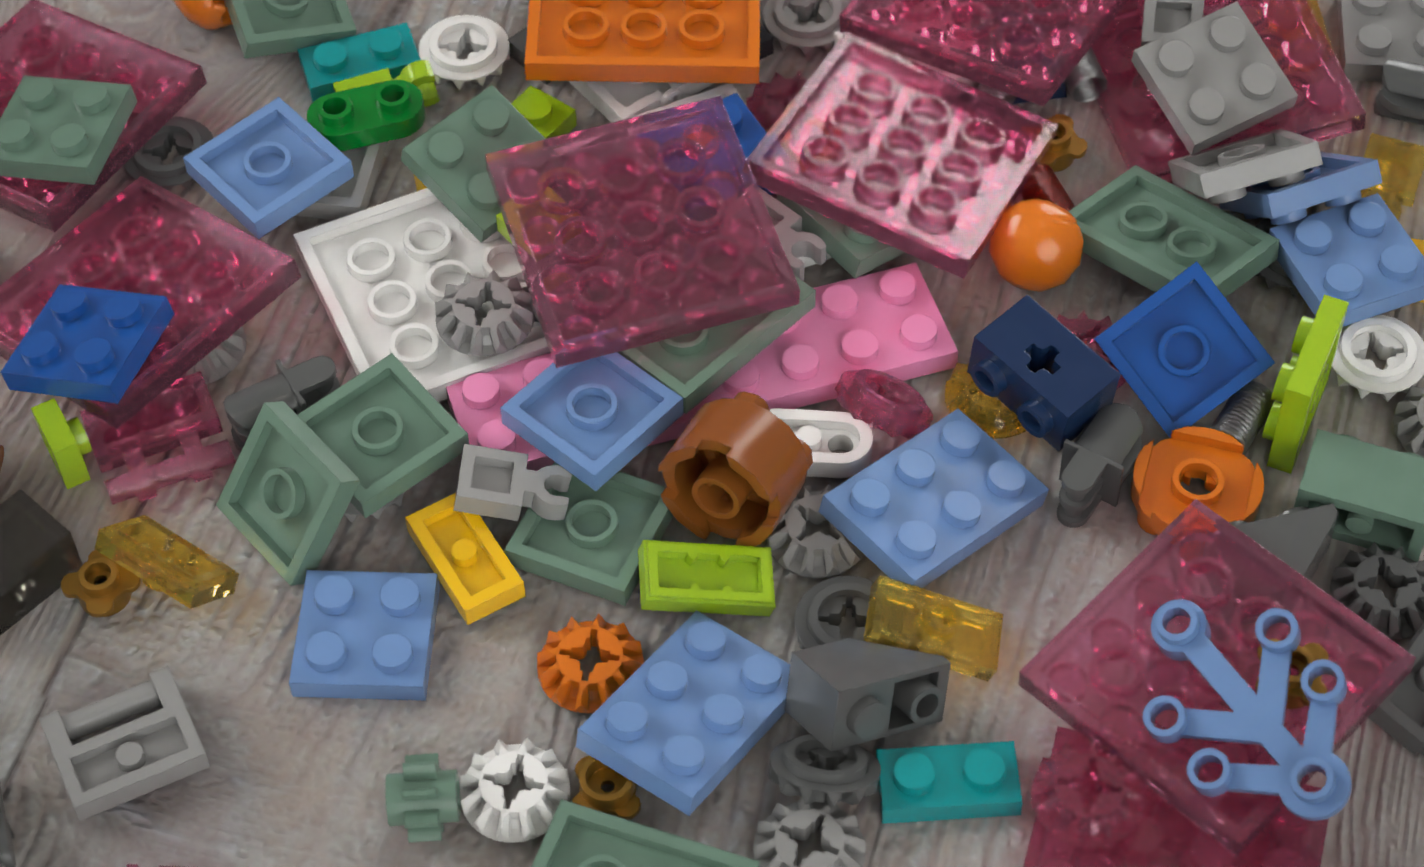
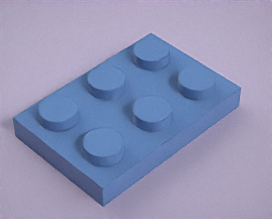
[819,408,1049,597]
[576,610,790,816]

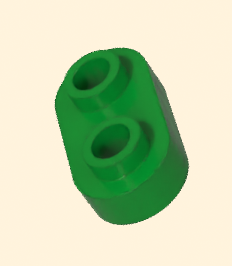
[307,80,426,151]

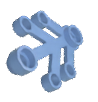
[1143,599,1352,821]

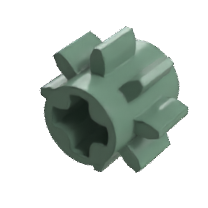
[385,753,461,843]

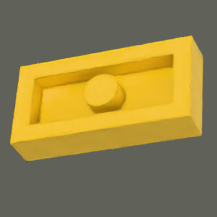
[405,493,526,625]

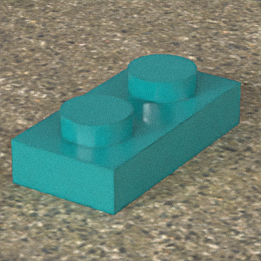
[297,22,421,102]
[876,741,1023,824]

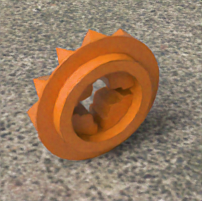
[537,614,644,714]

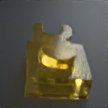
[1360,133,1424,222]

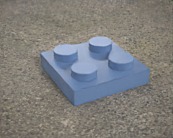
[183,97,354,239]
[1219,152,1383,225]
[1269,193,1424,327]
[500,333,684,491]
[289,570,440,701]

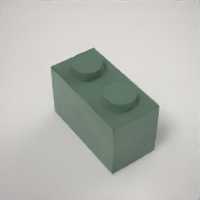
[1294,429,1424,562]

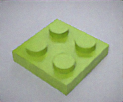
[1262,294,1349,474]

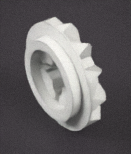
[418,15,510,90]
[1331,315,1424,402]
[460,738,570,843]

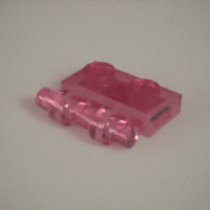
[80,371,235,505]

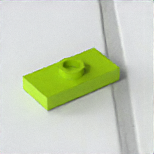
[638,540,776,617]

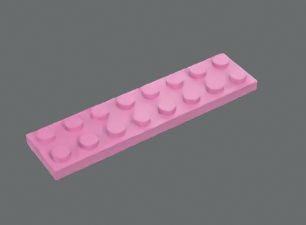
[446,262,958,471]

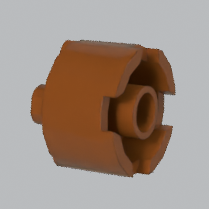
[658,391,813,546]

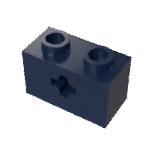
[967,295,1121,452]

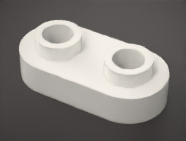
[770,408,873,478]

